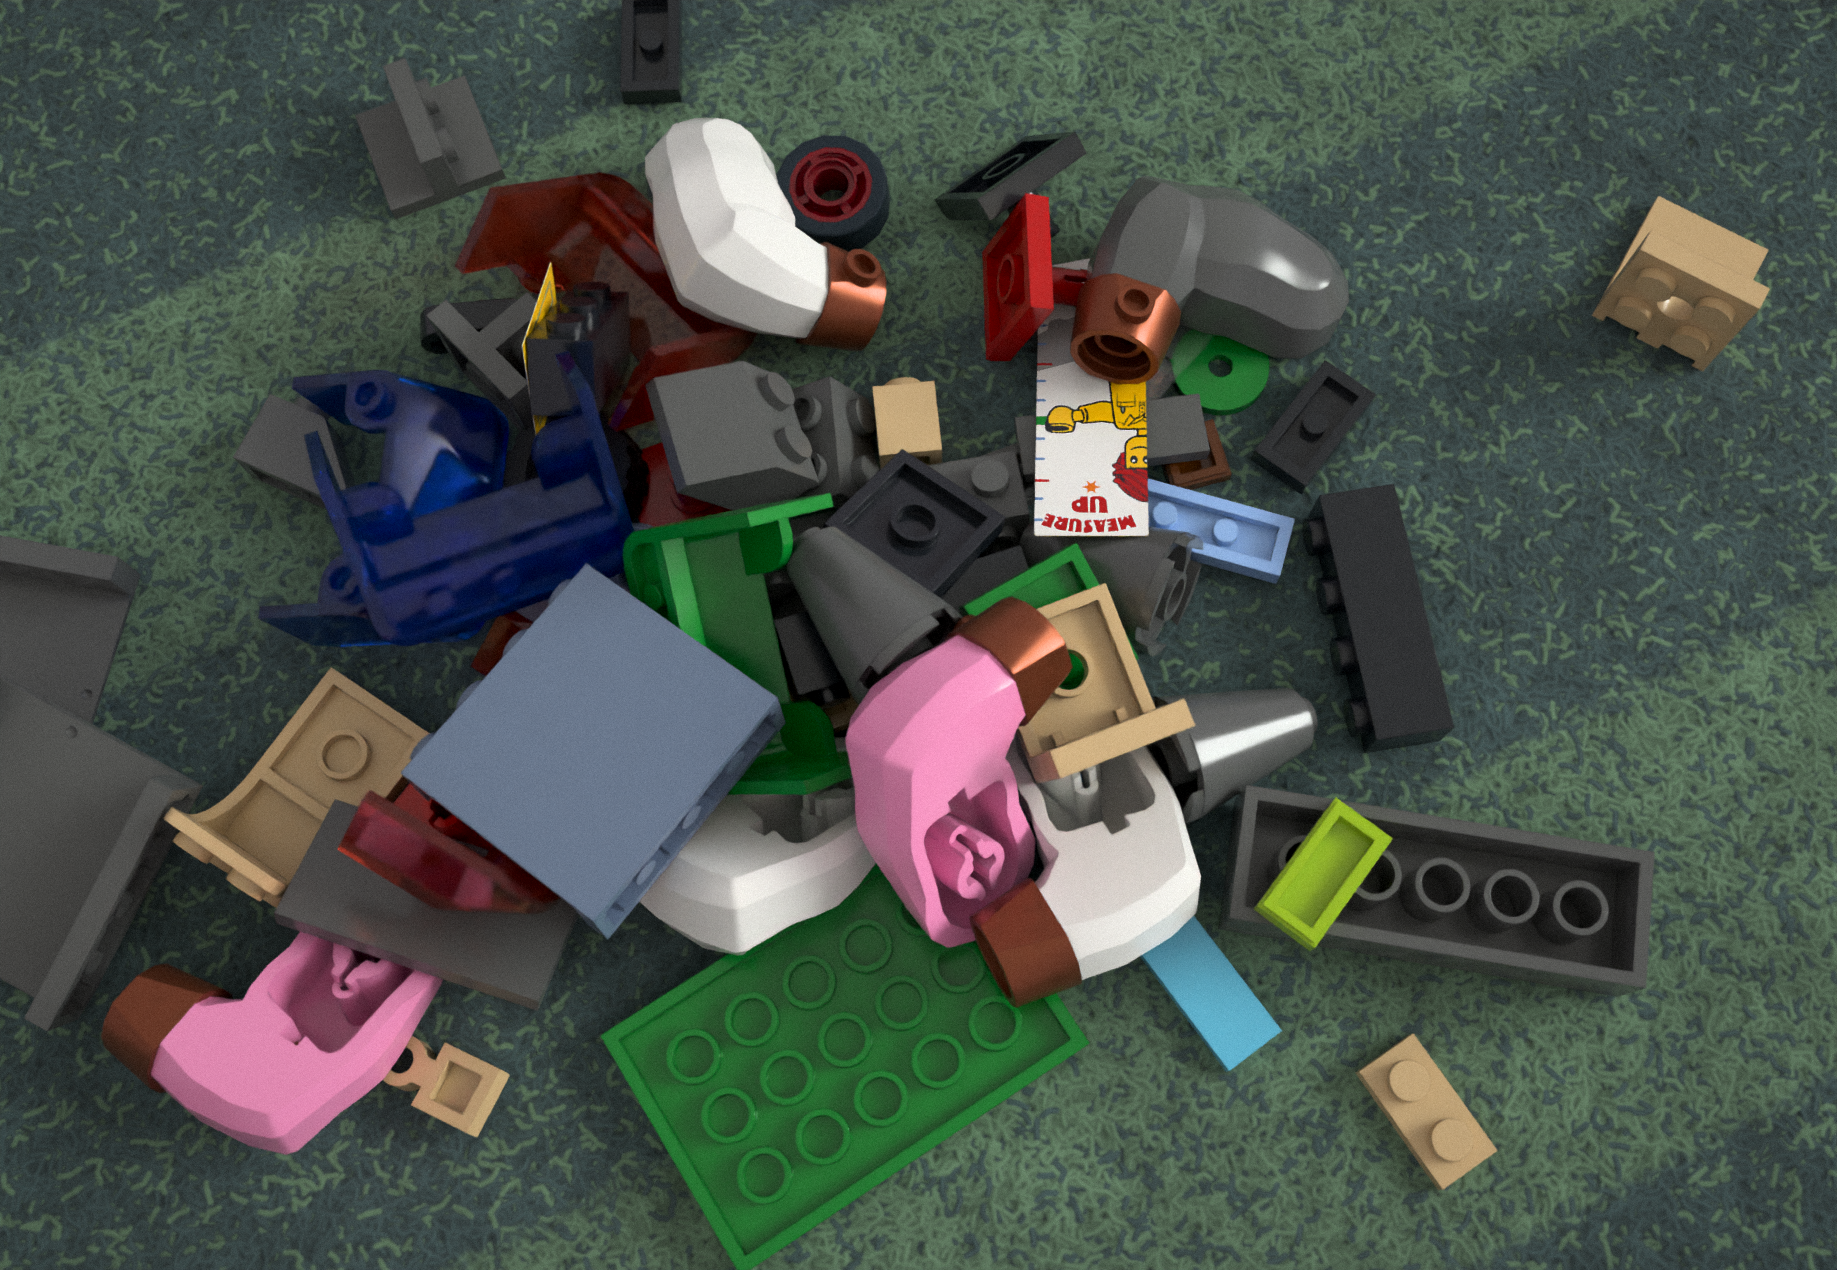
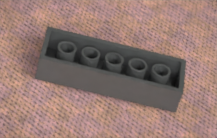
[1218,785,1655,997]

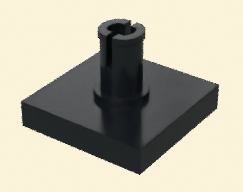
[934,132,1086,237]
[823,449,1006,597]

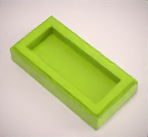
[1254,797,1393,951]

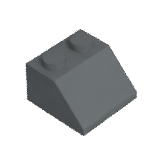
[645,361,819,510]

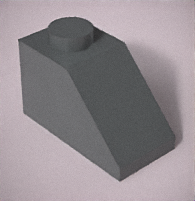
[233,394,365,524]

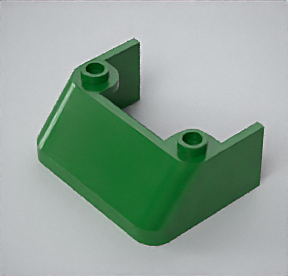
[623,493,852,795]

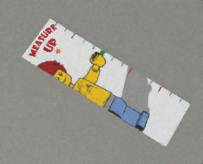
[1034,258,1149,536]

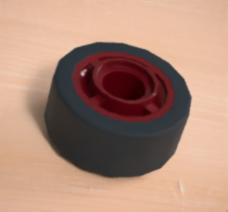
[776,135,890,252]

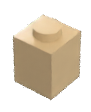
[872,377,942,470]

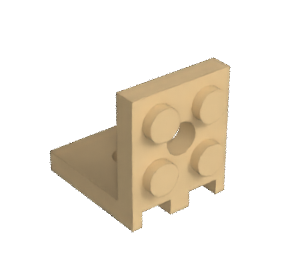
[1592,196,1770,371]
[1016,583,1195,784]

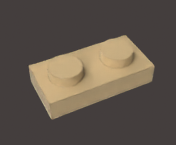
[1355,1033,1498,1190]

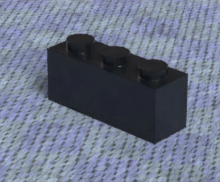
[526,282,631,417]

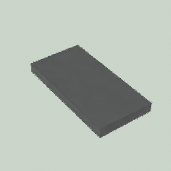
[274,799,579,1011]

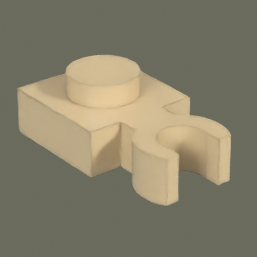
[383,1036,510,1138]

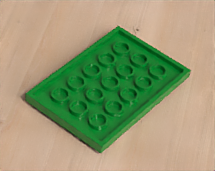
[600,863,1090,1270]

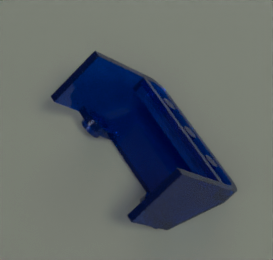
[304,351,634,646]
[258,370,509,647]

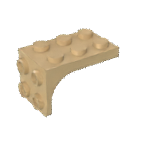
[163,667,430,908]

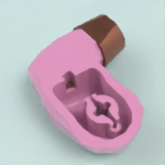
[845,597,1072,948]
[101,932,443,1155]

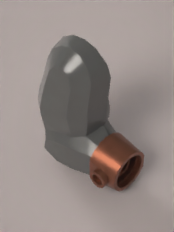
[1070,175,1349,384]

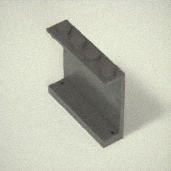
[0,535,141,724]
[0,674,203,1032]

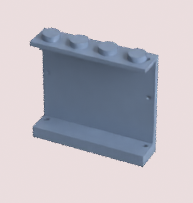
[401,563,786,940]

